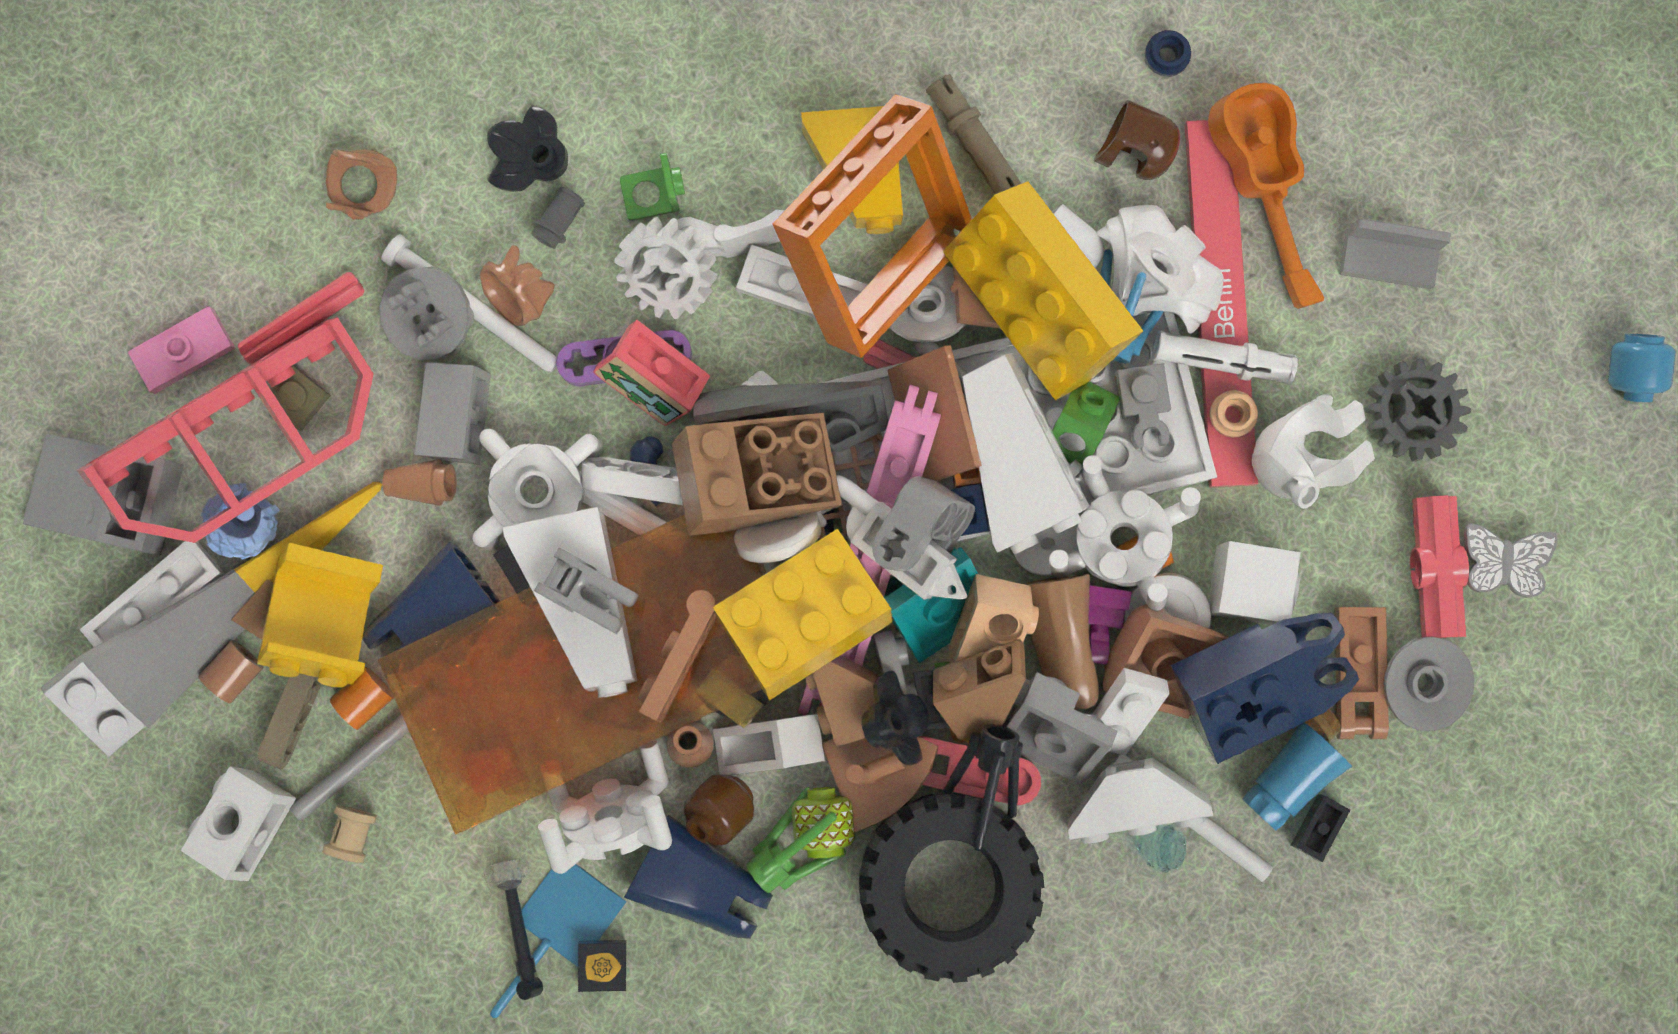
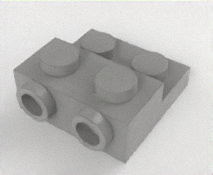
[1002,672,1118,785]

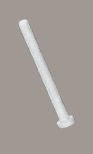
[381,234,557,372]

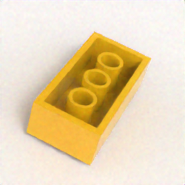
[943,181,1143,400]

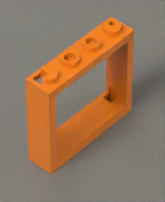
[772,94,972,358]

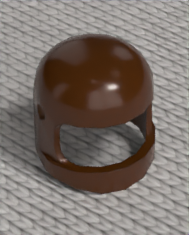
[1094,100,1180,180]

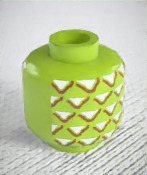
[792,787,855,858]

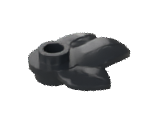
[487,106,568,192]
[861,670,929,766]

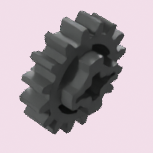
[1364,358,1471,462]

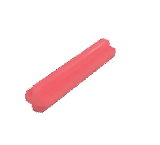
[238,272,364,364]

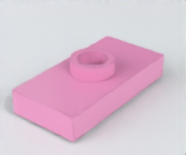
[128,306,236,394]

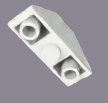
[1068,758,1213,844]

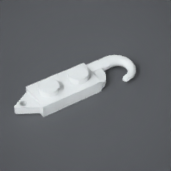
[816,475,967,599]

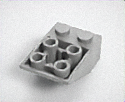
[23,434,184,556]

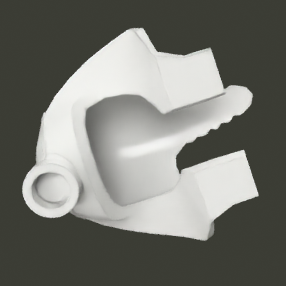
[1251,394,1375,509]

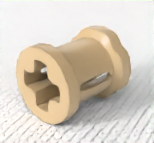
[322,805,377,863]

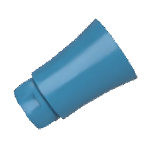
[1242,722,1352,831]

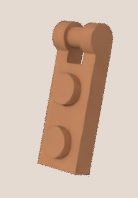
[638,590,718,723]
[1334,607,1389,739]

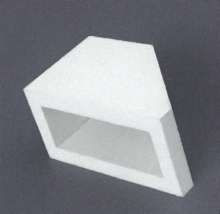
[713,714,825,775]

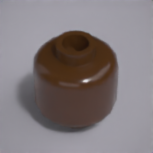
[684,774,754,846]

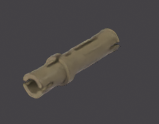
[926,74,1022,194]

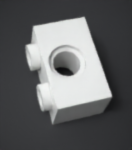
[181,766,296,881]

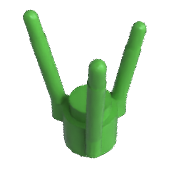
[746,787,846,893]

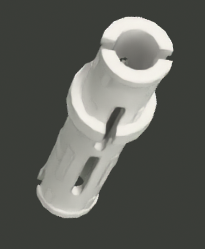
[1152,330,1298,385]

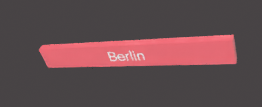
[1184,120,1258,488]

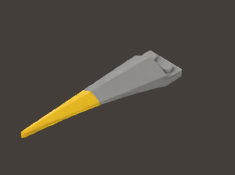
[41,482,382,757]

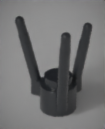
[944,724,1023,851]

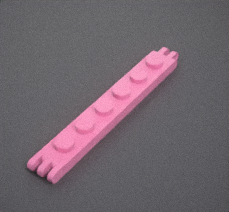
[798,385,941,715]

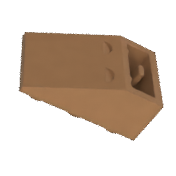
[672,413,842,536]

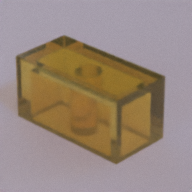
[695,667,764,730]

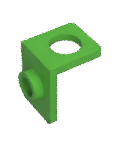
[620,152,685,221]
[1052,382,1120,466]

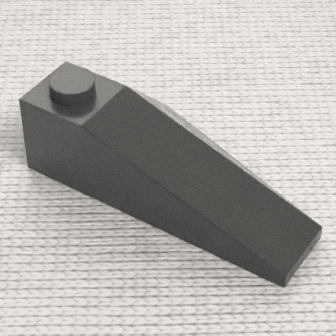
[693,380,889,452]

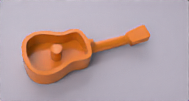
[1208,83,1325,309]

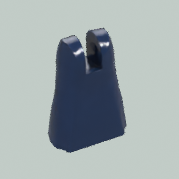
[362,542,506,676]
[624,815,773,939]

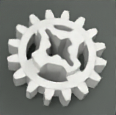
[614,217,718,319]

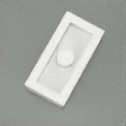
[1092,668,1169,756]

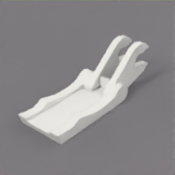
[677,210,785,258]

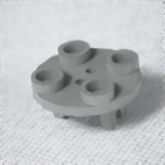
[379,266,474,360]

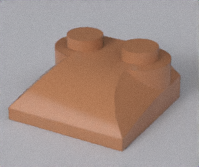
[1103,604,1229,719]

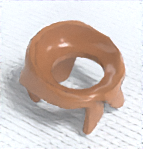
[326,149,397,220]
[479,245,555,326]

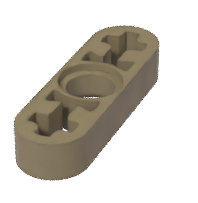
[258,673,322,770]

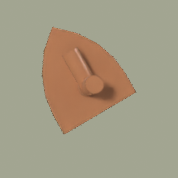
[822,737,939,833]

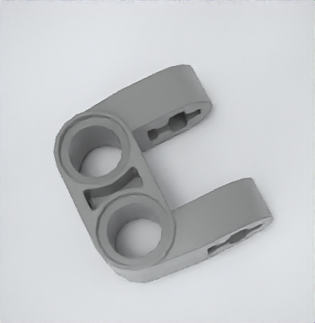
[872,476,975,571]

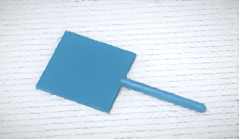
[490,864,626,1018]

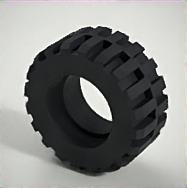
[859,793,1045,983]

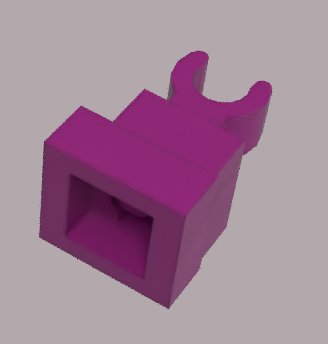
[1089,585,1132,664]

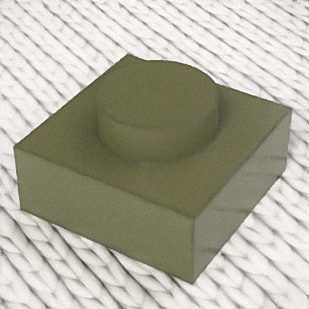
[261,366,331,431]

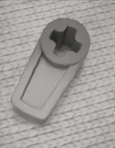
[534,548,639,635]

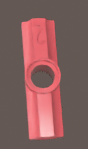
[1410,495,1469,638]

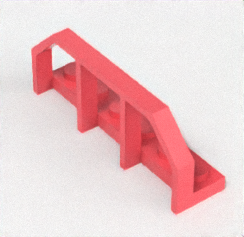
[77,317,374,543]

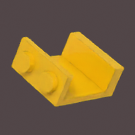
[257,543,383,687]

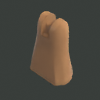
[1021,574,1099,709]

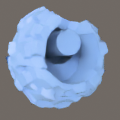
[201,483,280,560]

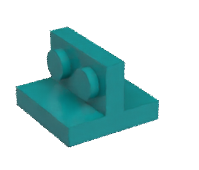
[884,547,978,663]

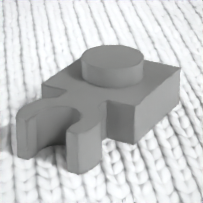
[1115,363,1171,450]

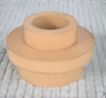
[1210,390,1258,438]

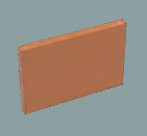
[887,345,982,481]

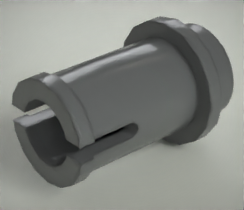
[531,186,585,249]

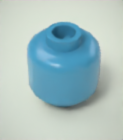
[1608,334,1676,402]

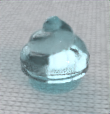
[1135,824,1186,873]

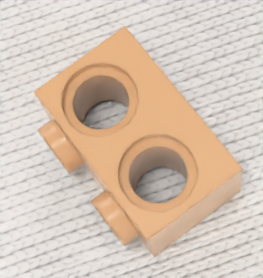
[949,574,1039,663]

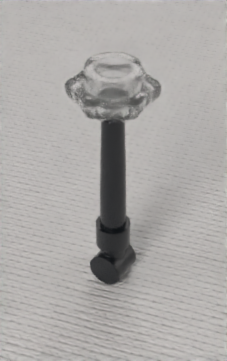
[484,858,543,1000]

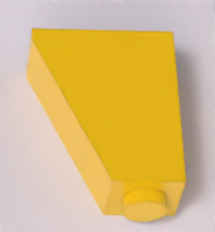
[801,106,903,234]

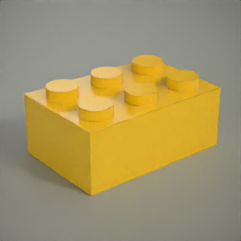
[713,529,892,700]

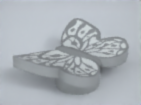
[1464,523,1558,598]

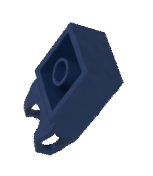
[1171,613,1359,764]

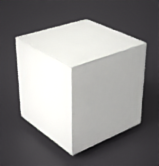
[1209,541,1301,625]

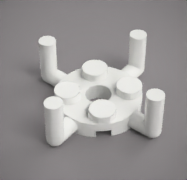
[472,429,603,550]
[1049,455,1201,611]
[538,738,672,874]

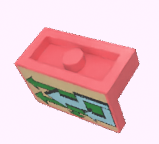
[593,320,710,426]

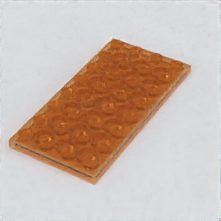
[377,514,763,835]

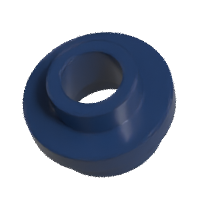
[1145,30,1191,77]

